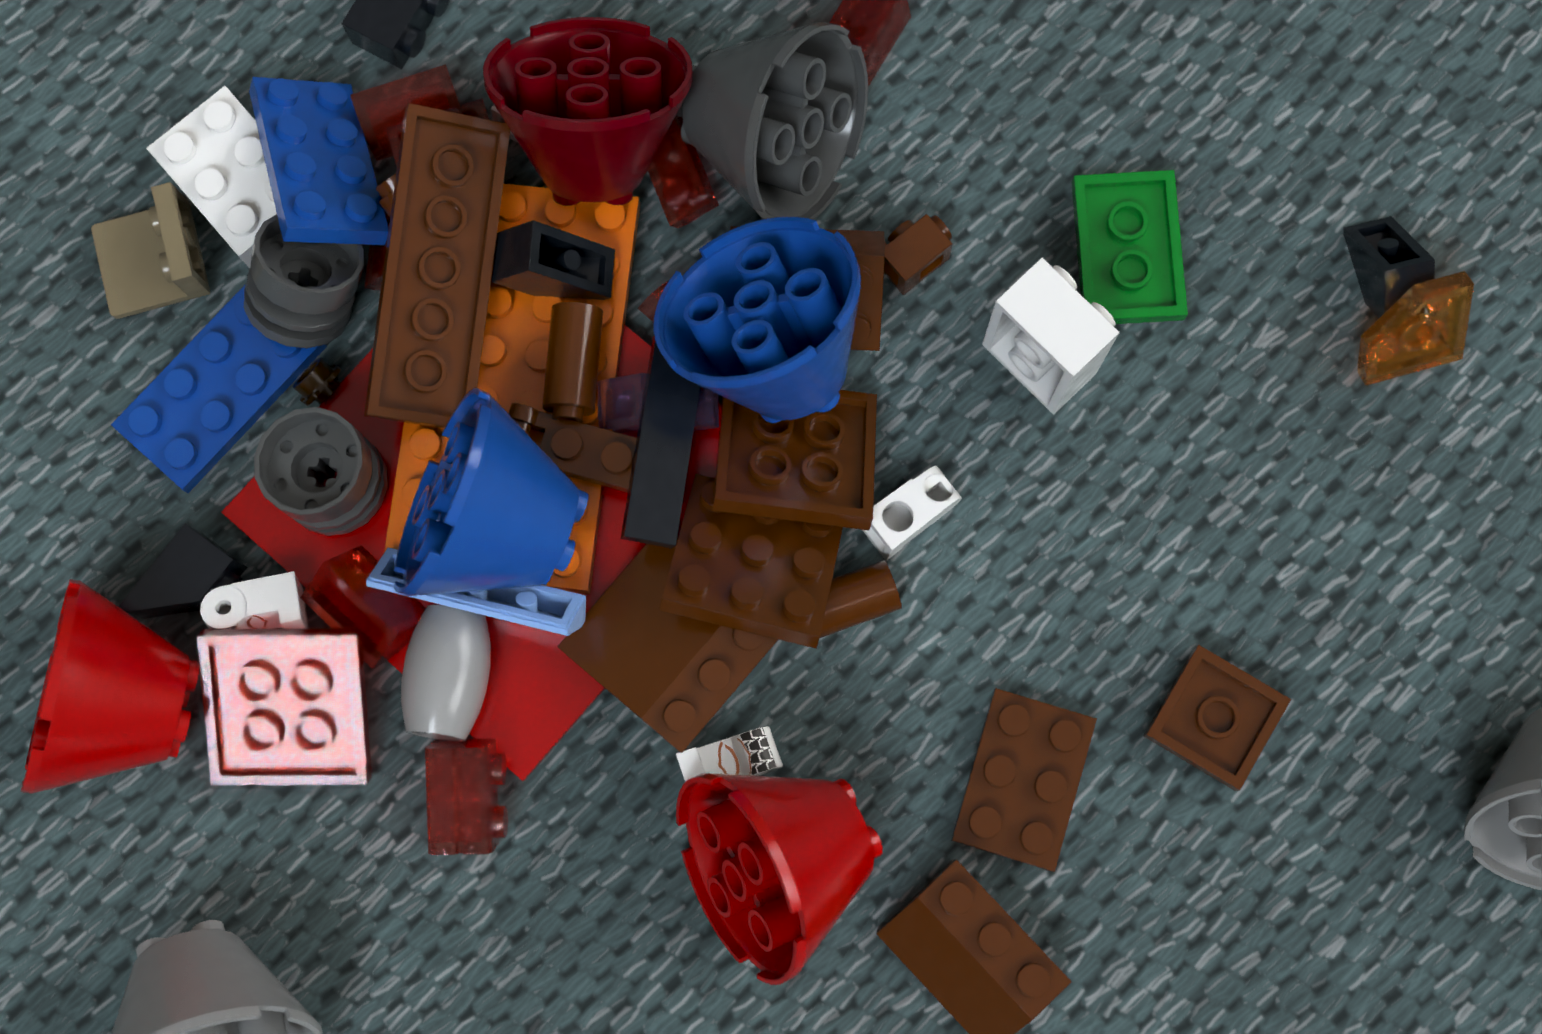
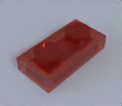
[647,115,719,228]

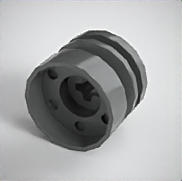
[244,214,364,348]
[254,407,388,536]

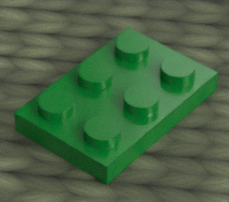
[1071,170,1188,324]

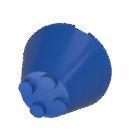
[654,217,861,423]
[393,388,588,596]

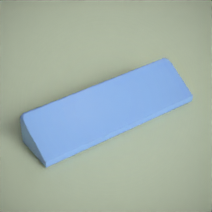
[366,547,586,636]

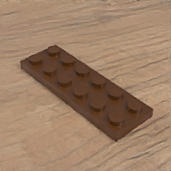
[364,103,510,428]

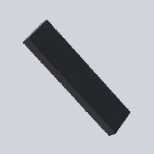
[620,335,701,549]

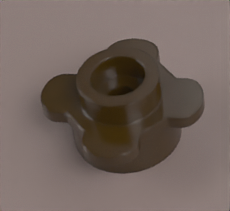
[293,358,341,406]

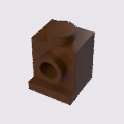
[884,214,953,296]

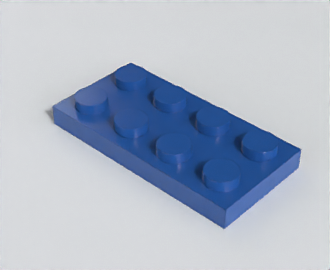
[249,77,389,245]
[111,284,327,493]

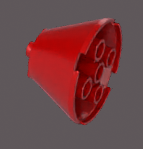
[20,579,200,794]
[676,773,883,985]

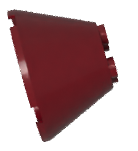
[483,17,693,206]

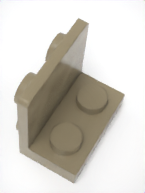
[91,182,211,319]

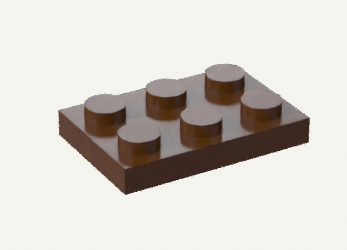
[951,688,1097,872]

